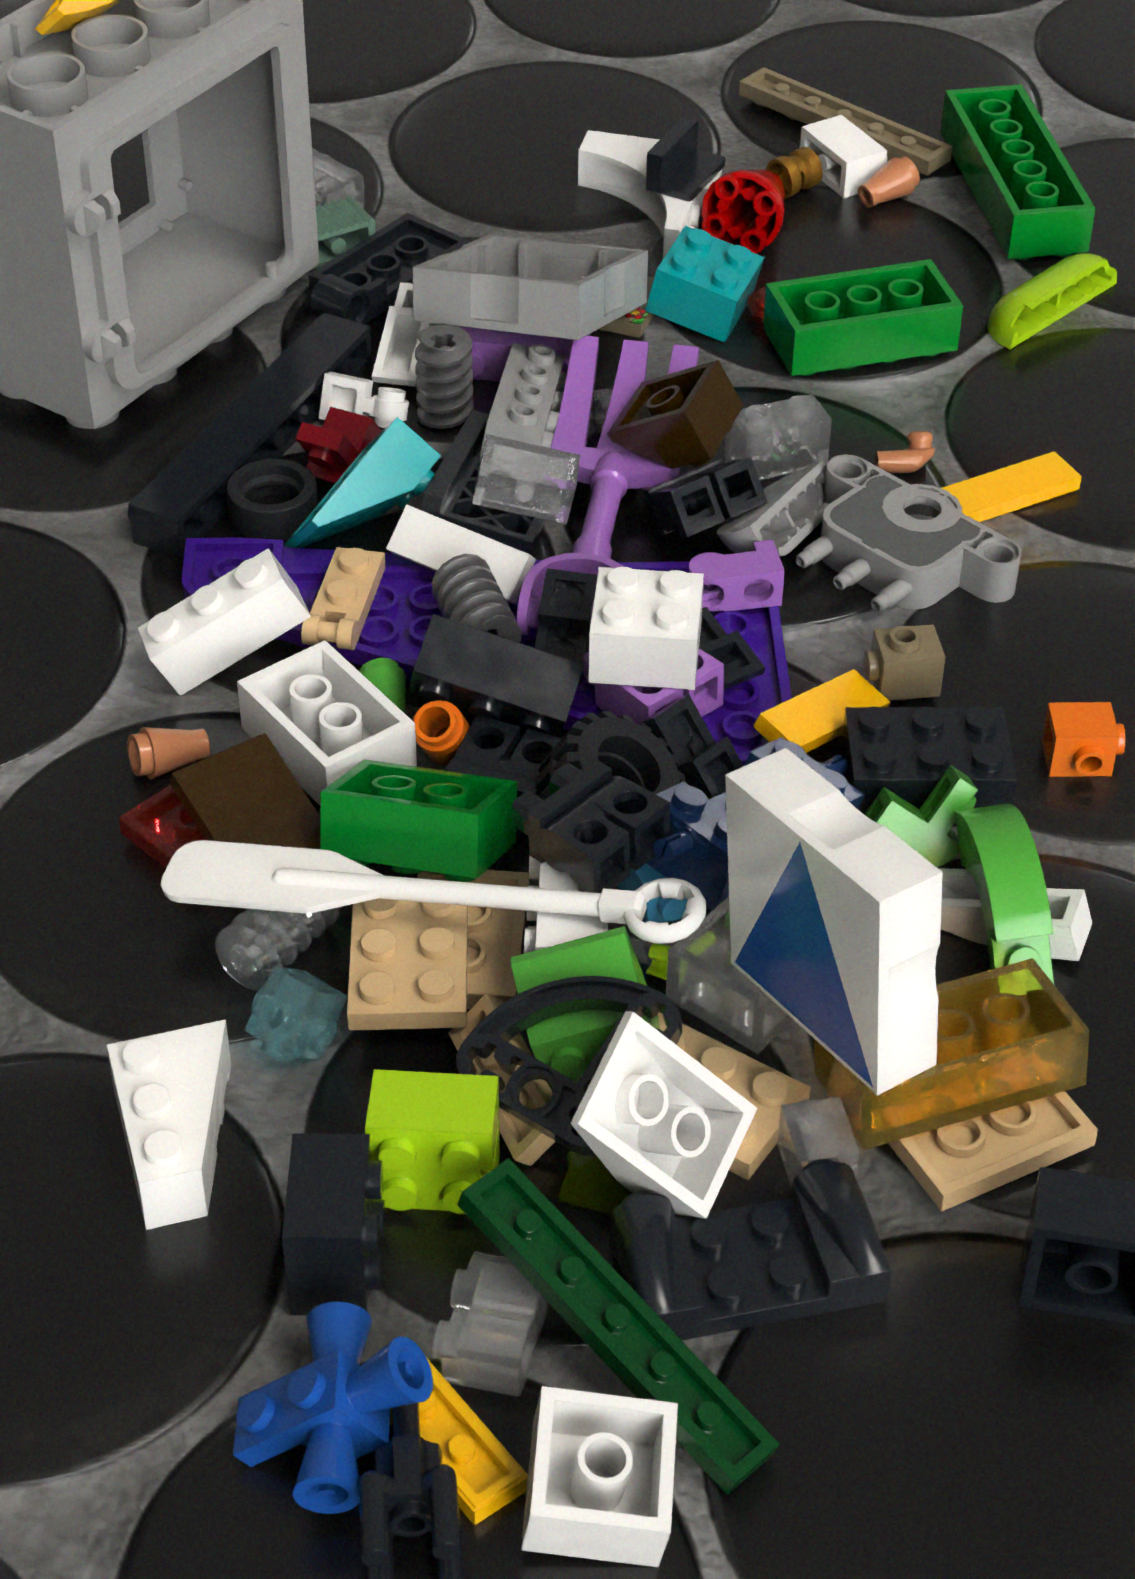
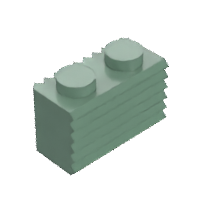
[310,195,376,271]

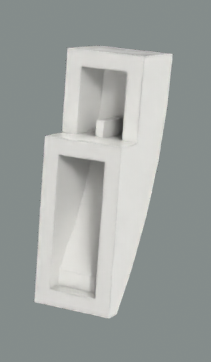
[372,282,442,387]
[938,868,1092,961]

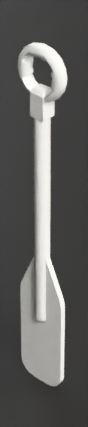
[161,840,706,944]

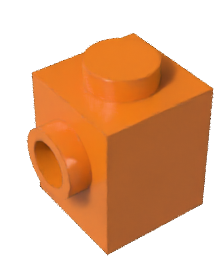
[1041,702,1125,777]

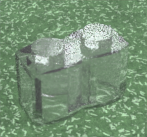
[433,1251,549,1397]

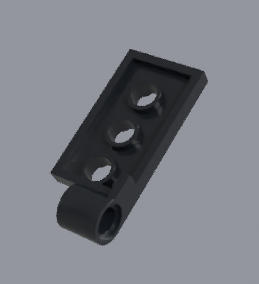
[308,213,471,324]

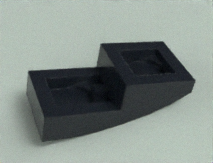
[534,568,598,685]
[699,607,765,690]
[642,694,744,799]

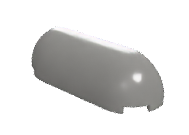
[717,460,829,557]

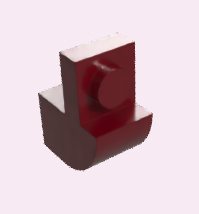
[295,406,381,484]

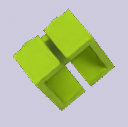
[365,1069,500,1214]

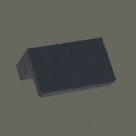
[646,116,726,202]

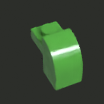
[864,765,978,867]

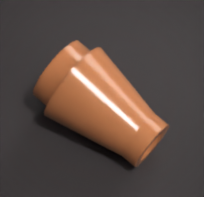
[858,157,920,208]
[127,727,210,779]

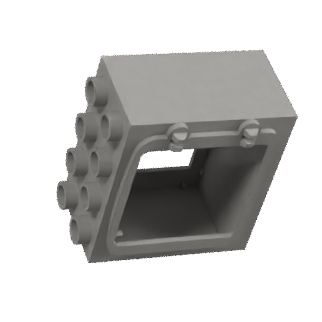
[0,0,319,429]

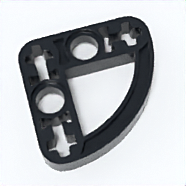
[456,976,682,1156]

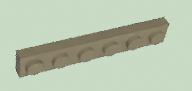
[739,67,952,176]

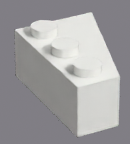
[107,1019,232,1230]

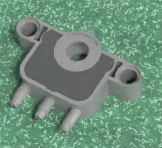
[796,454,1021,612]

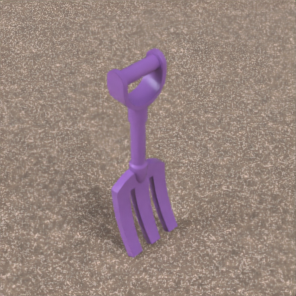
[517,336,699,635]

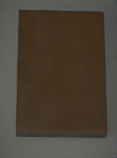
[169,733,320,914]

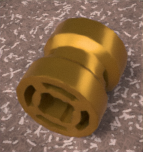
[766,147,823,199]

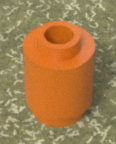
[413,700,470,766]

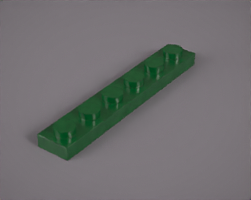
[457,1158,780,1495]

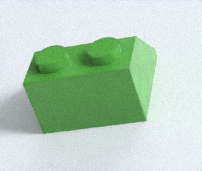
[511,926,660,1090]

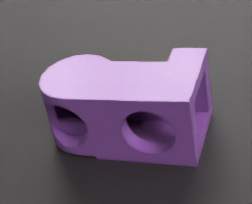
[689,540,785,612]

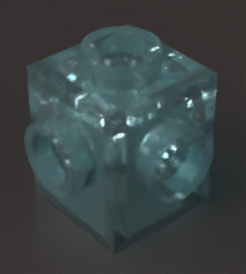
[244,966,348,1063]

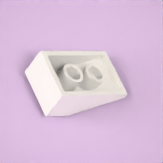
[571,1011,757,1218]

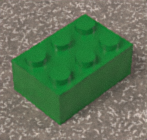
[320,759,517,882]

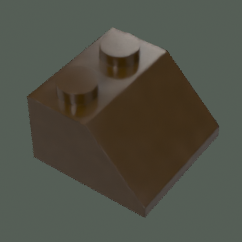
[607,360,744,469]

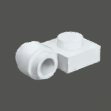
[319,372,409,428]

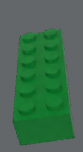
[940,84,1096,260]

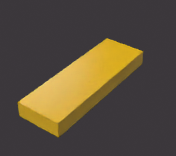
[941,451,1082,522]
[753,669,890,753]
[390,1357,528,1525]

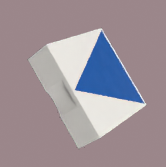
[725,748,942,1096]

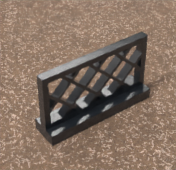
[420,410,567,554]

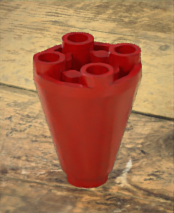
[701,170,784,254]

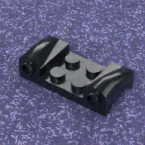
[609,1159,892,1341]

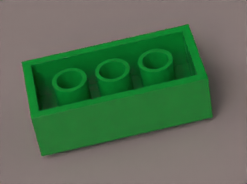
[763,259,963,376]

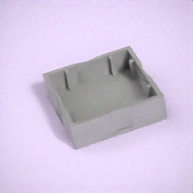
[413,234,648,340]

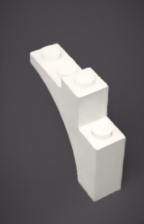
[578,130,722,258]

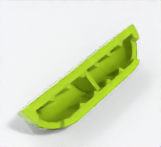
[987,253,1117,349]

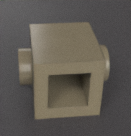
[863,624,946,700]

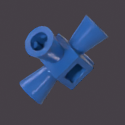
[233,1302,433,1514]

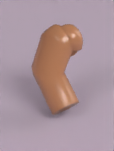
[874,431,935,474]

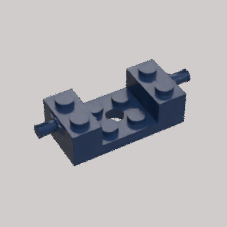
[647,737,865,913]

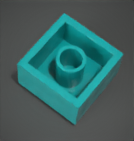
[645,225,764,343]

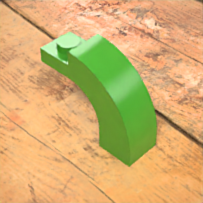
[955,803,1054,995]

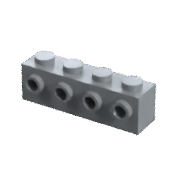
[479,343,567,476]

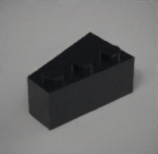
[406,614,584,737]

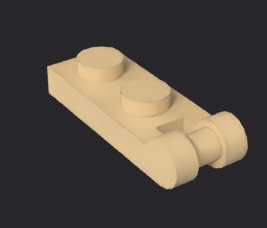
[301,547,385,650]

